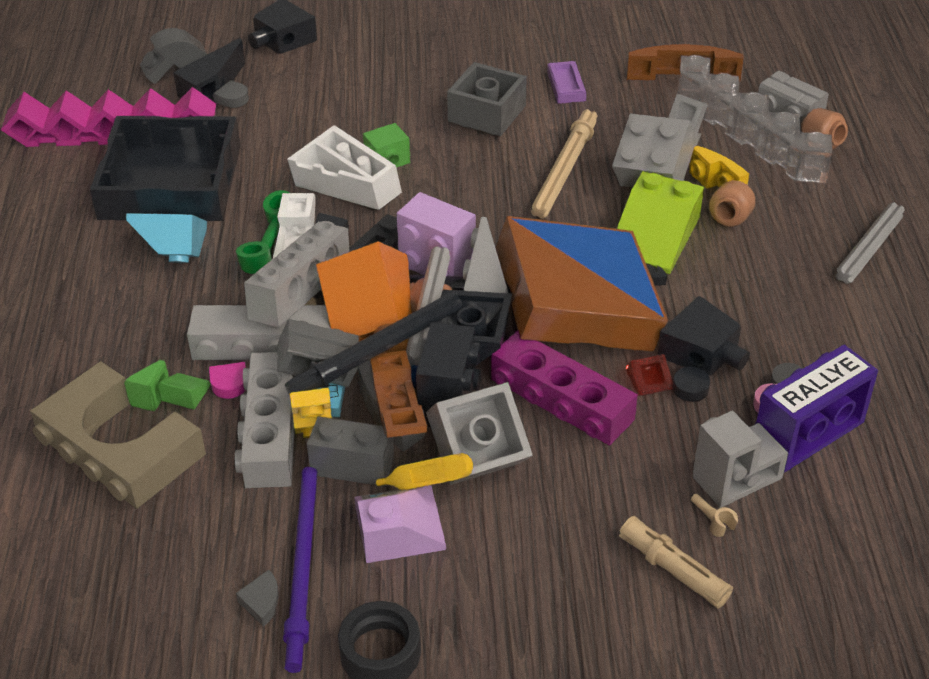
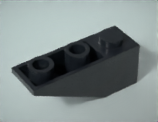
[173,38,245,102]

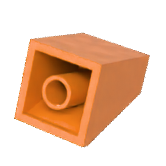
[316,241,412,342]

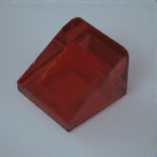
[625,354,673,396]

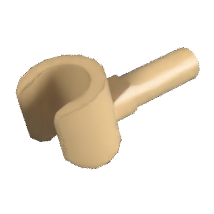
[691,494,738,537]

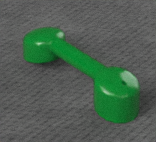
[236,190,290,274]

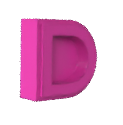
[209,362,246,399]

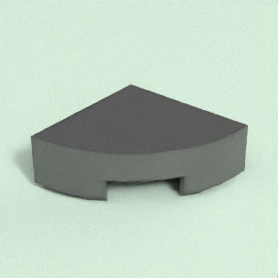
[236,570,279,627]

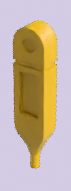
[376,453,473,490]

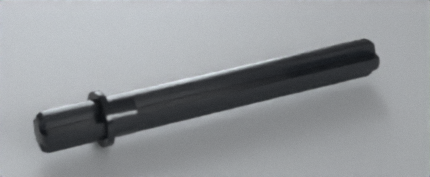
[285,292,462,396]

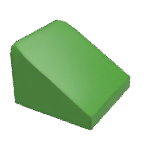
[124,360,169,411]
[158,373,211,410]

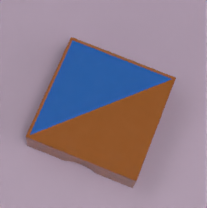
[496,216,668,351]

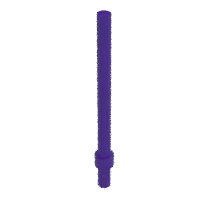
[283,467,318,673]

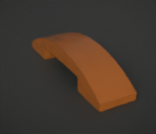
[627,44,744,82]
[370,350,427,438]

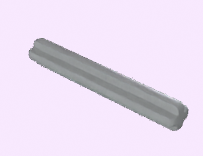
[836,202,905,284]
[406,246,450,366]

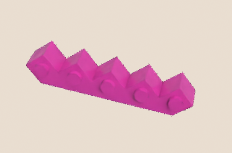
[1,87,216,147]

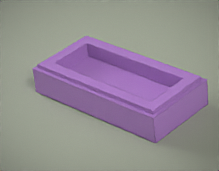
[547,61,586,104]

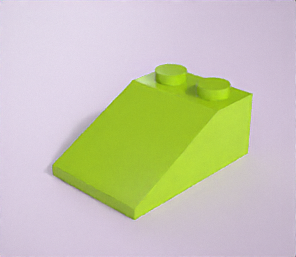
[617,171,704,274]

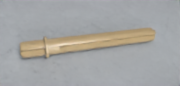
[531,109,597,219]

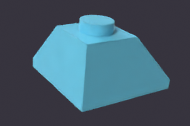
[126,213,207,263]

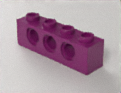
[491,331,638,446]

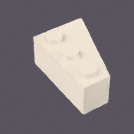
[287,125,402,210]

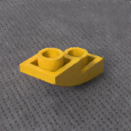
[689,146,749,189]
[290,388,332,438]

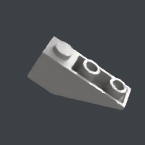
[463,217,508,293]

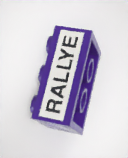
[755,345,878,473]

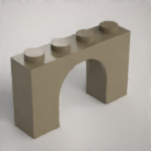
[30,361,206,509]

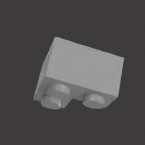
[692,410,788,508]

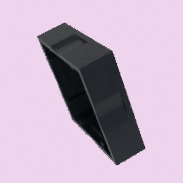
[90,116,241,221]

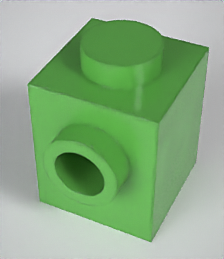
[363,123,410,168]

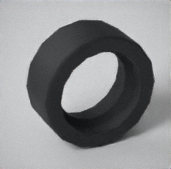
[338,601,421,679]

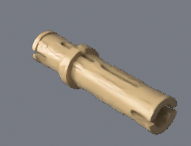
[619,516,733,609]

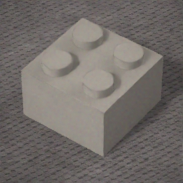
[612,113,696,188]
[426,382,533,485]

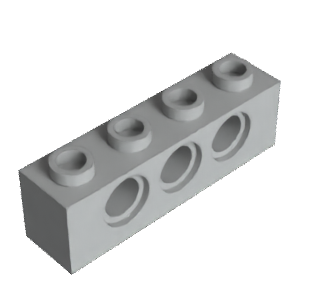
[244,221,349,328]
[235,352,297,488]

